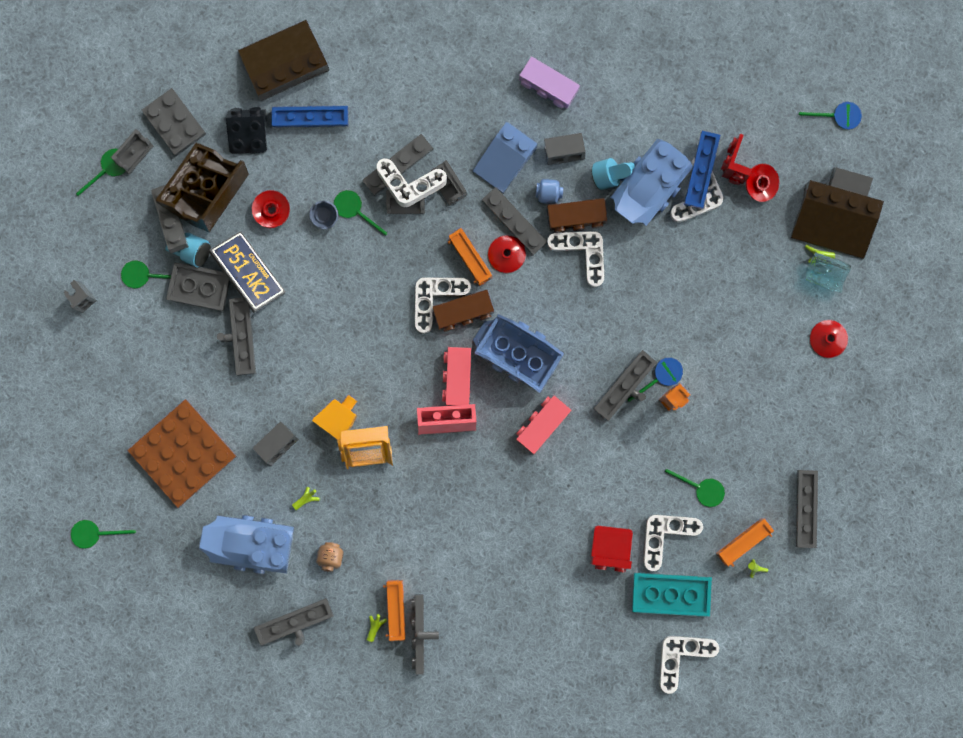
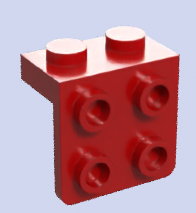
[721,134,752,185]
[590,525,633,572]

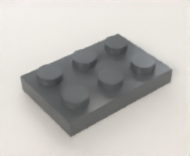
[142,88,206,156]
[166,262,230,312]

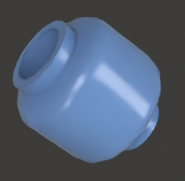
[535,179,563,204]

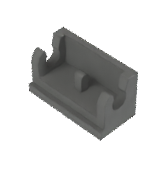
[111,129,153,175]
[544,133,586,165]
[431,160,467,206]
[829,167,873,196]
[386,190,425,214]
[64,280,97,313]
[253,421,299,466]

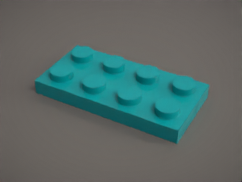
[632,573,712,616]

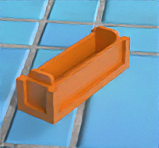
[447,228,493,286]
[658,383,690,411]
[716,518,774,567]
[383,580,406,641]

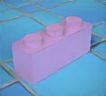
[519,56,580,109]

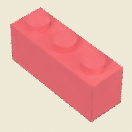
[442,347,471,406]
[516,396,572,455]
[417,404,476,435]

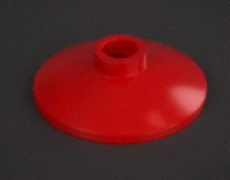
[745,164,780,202]
[252,190,290,228]
[488,235,526,273]
[810,320,848,358]

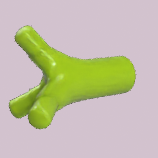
[805,245,835,263]
[292,487,320,510]
[748,559,768,578]
[366,614,387,642]

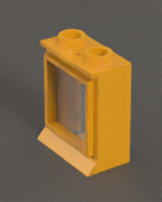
[338,426,393,469]

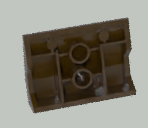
[238,20,330,101]
[155,143,249,233]
[791,180,884,259]

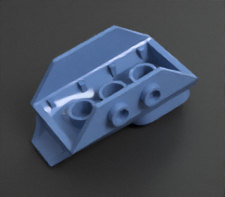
[610,139,693,226]
[473,314,564,393]
[200,515,294,574]

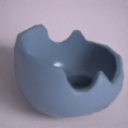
[309,200,338,229]

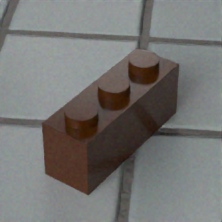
[547,198,607,233]
[433,290,494,332]

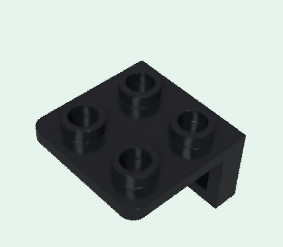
[225,107,267,154]

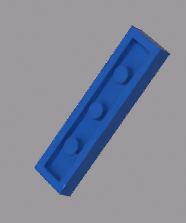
[272,106,348,127]
[684,131,721,209]

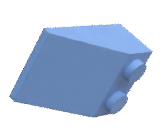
[473,122,537,193]

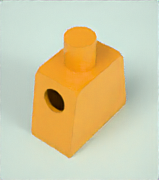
[312,395,358,440]

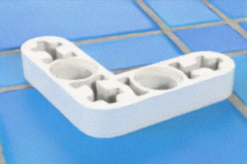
[670,158,723,222]
[377,159,447,207]
[547,232,604,287]
[415,278,471,333]
[644,515,703,571]
[660,636,719,694]

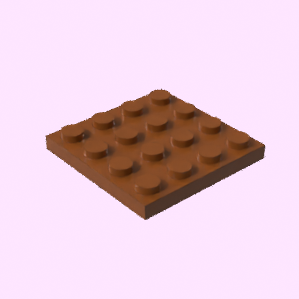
[127,399,237,508]

